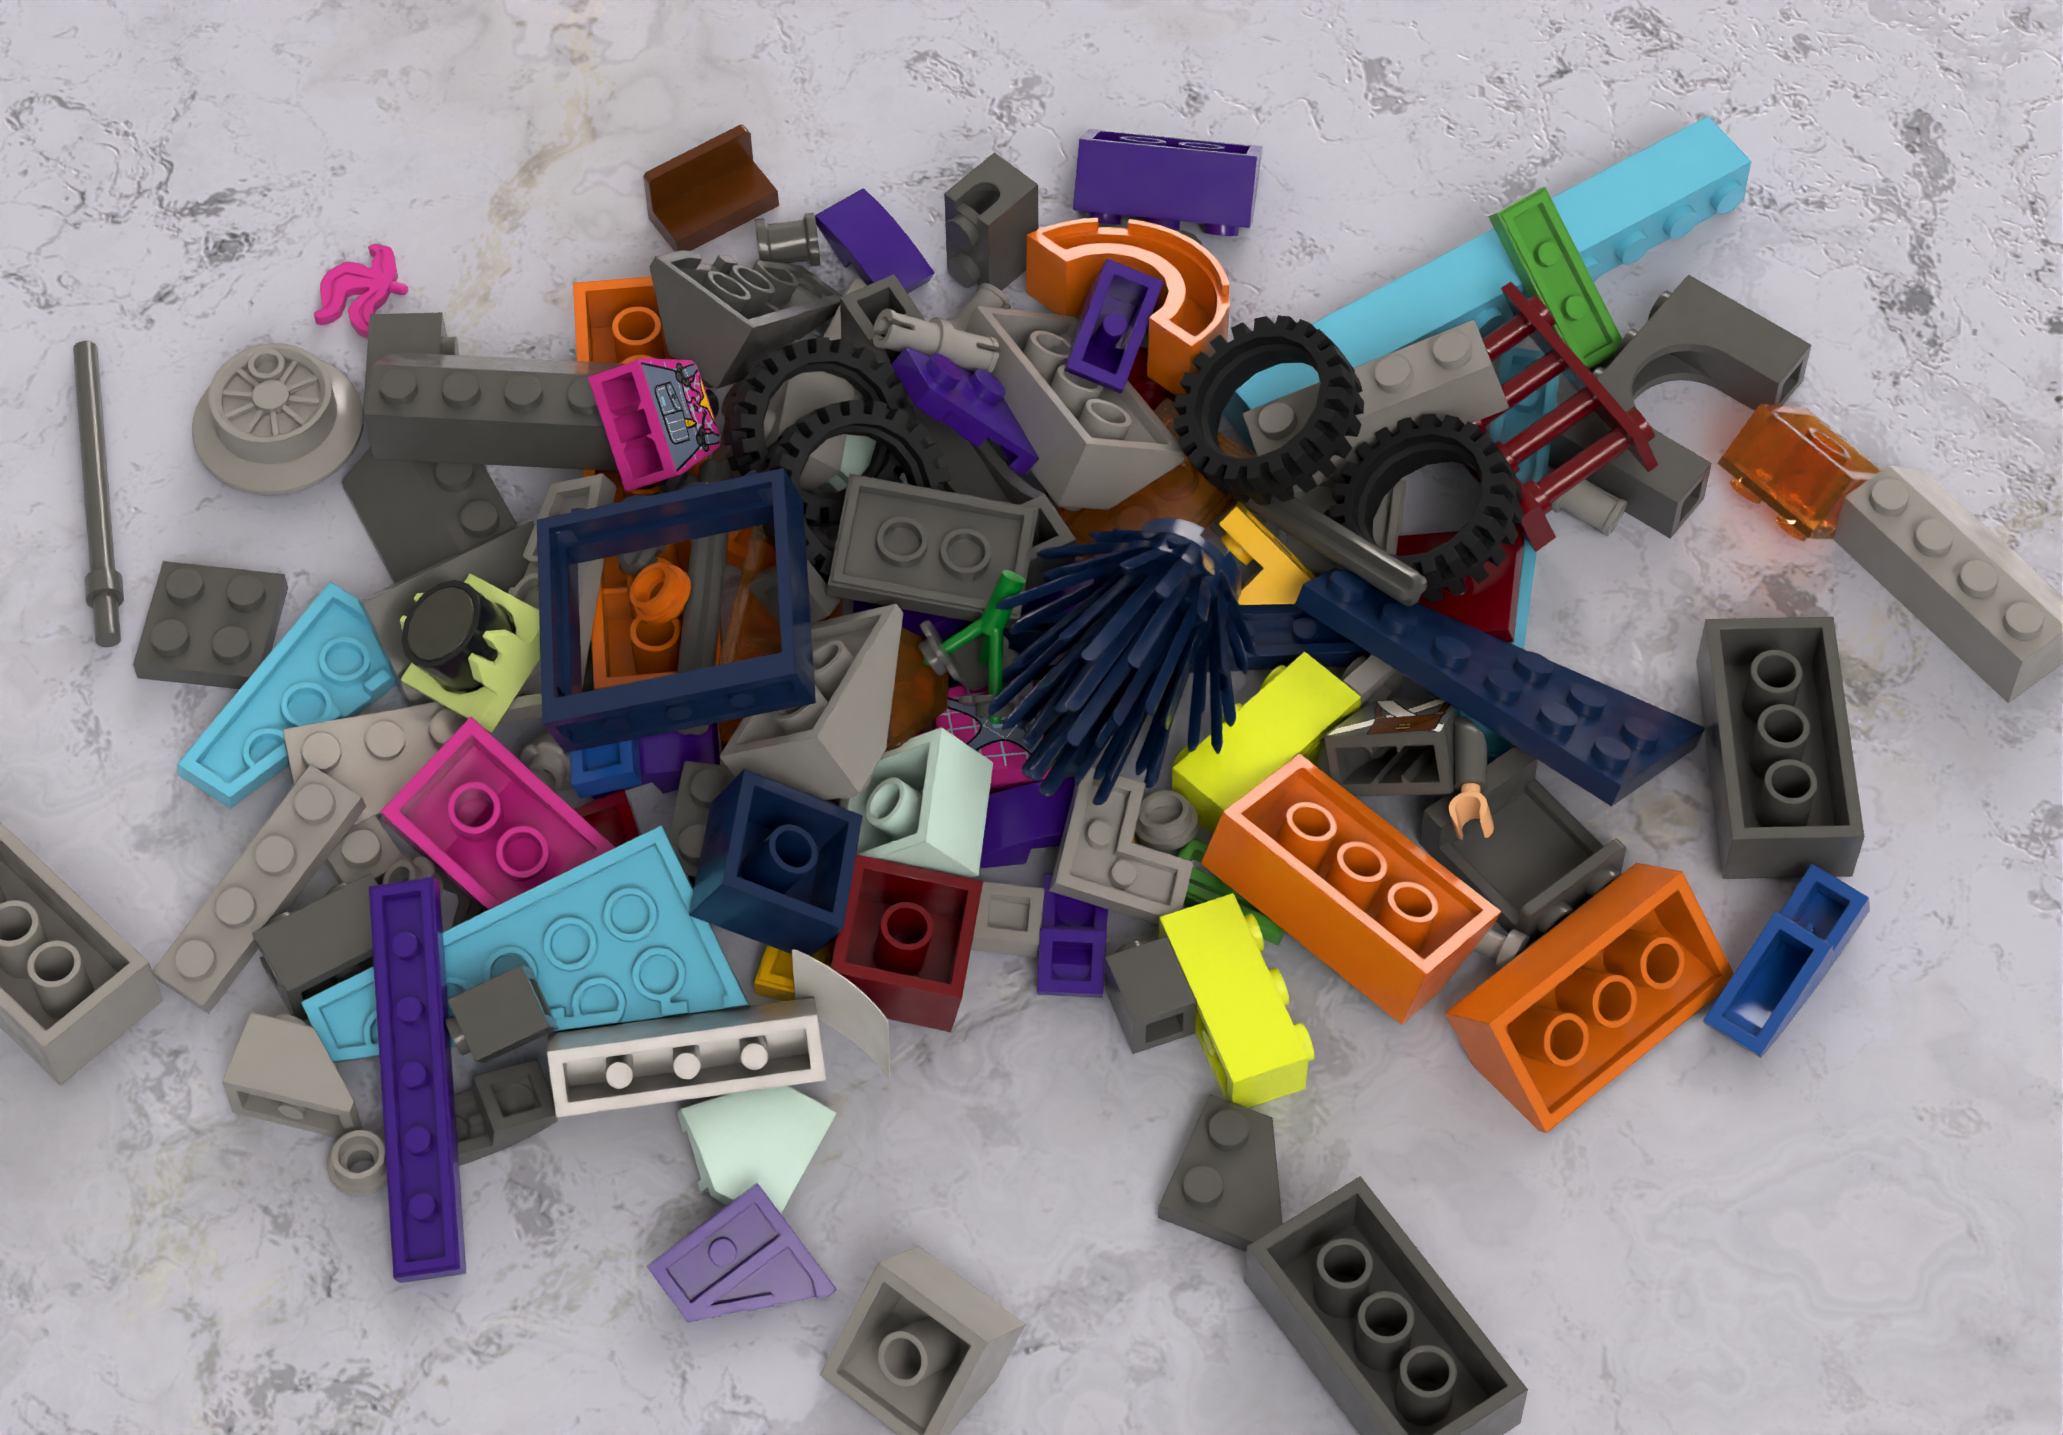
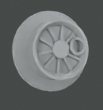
[192,343,364,495]

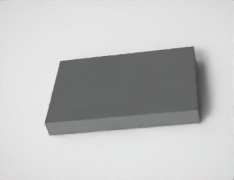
[827,474,1039,629]
[359,520,535,707]

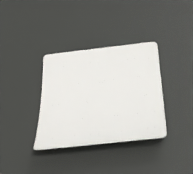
[792,949,890,1079]

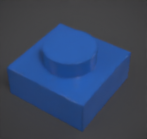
[570,738,642,798]

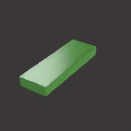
[1488,187,1622,369]

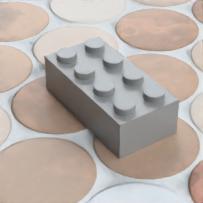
[0,822,163,1085]

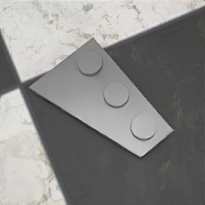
[283,702,465,827]

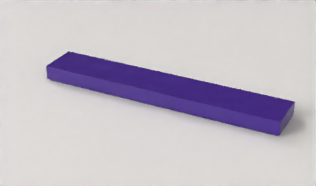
[369,877,467,1283]

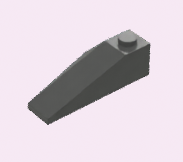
[649,250,842,389]

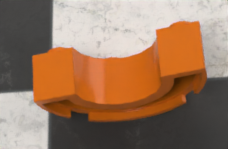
[1026,218,1230,396]

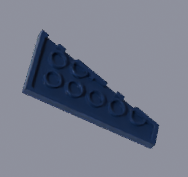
[1295,567,1705,807]

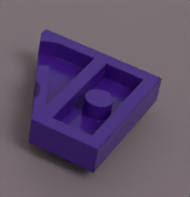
[891,347,1039,476]

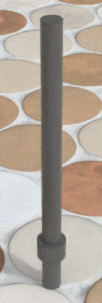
[73,341,124,647]

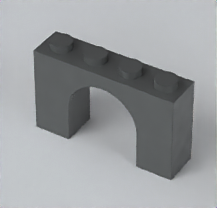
[1548,274,1812,539]

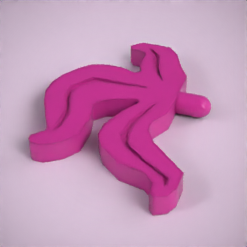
[314,244,408,338]

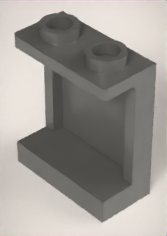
[1419,746,1626,945]

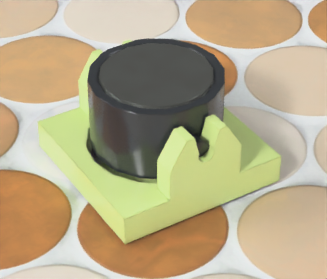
[399,573,540,734]

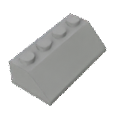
[965,306,1186,511]
[1833,465,2063,703]

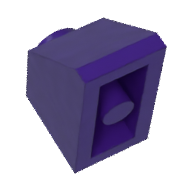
[1064,258,1164,394]

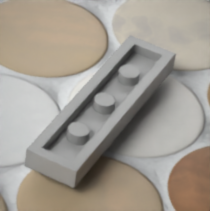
[152,764,367,1014]

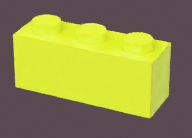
[1171,652,1361,836]
[1159,893,1315,1108]

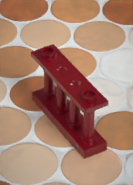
[1463,281,1658,552]

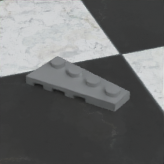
[459,474,617,725]

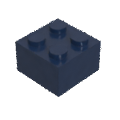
[689,769,863,957]

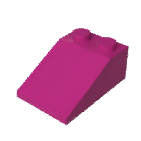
[381,717,615,911]

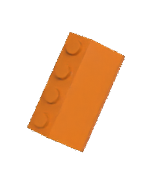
[1201,753,1501,1025]
[1445,863,1734,1133]

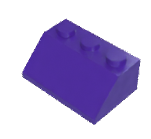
[1073,129,1263,236]

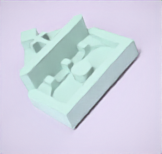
[677,1086,837,1213]

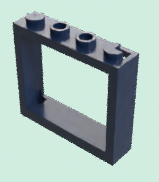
[537,468,816,753]

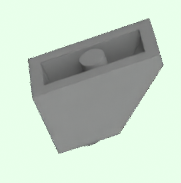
[222,1012,363,1138]

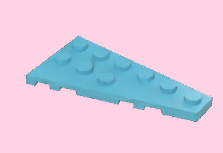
[301,825,750,1063]

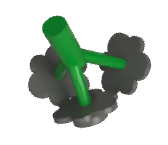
[918,570,1026,724]

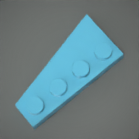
[177,581,397,809]

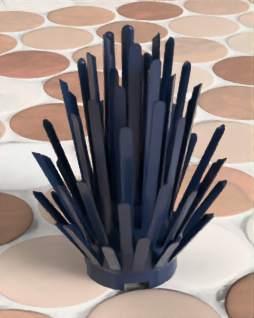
[988,517,1257,805]

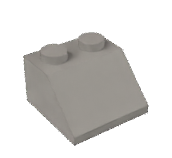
[820,1246,1026,1435]

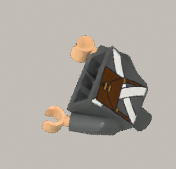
[1316,698,1494,840]

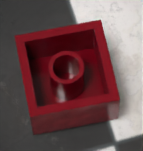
[829,854,983,1032]

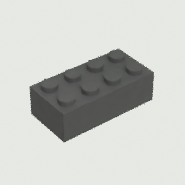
[1696,616,1865,879]
[1244,1176,1528,1435]

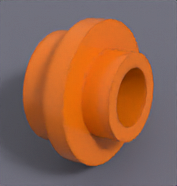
[629,563,691,626]

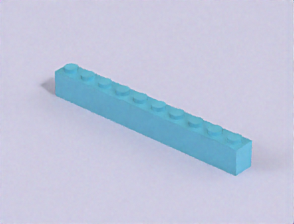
[1222,116,1752,455]

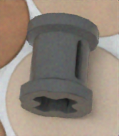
[755,213,821,266]

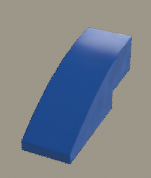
[1703,864,1870,1058]

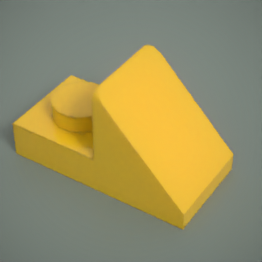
[1219,501,1317,605]

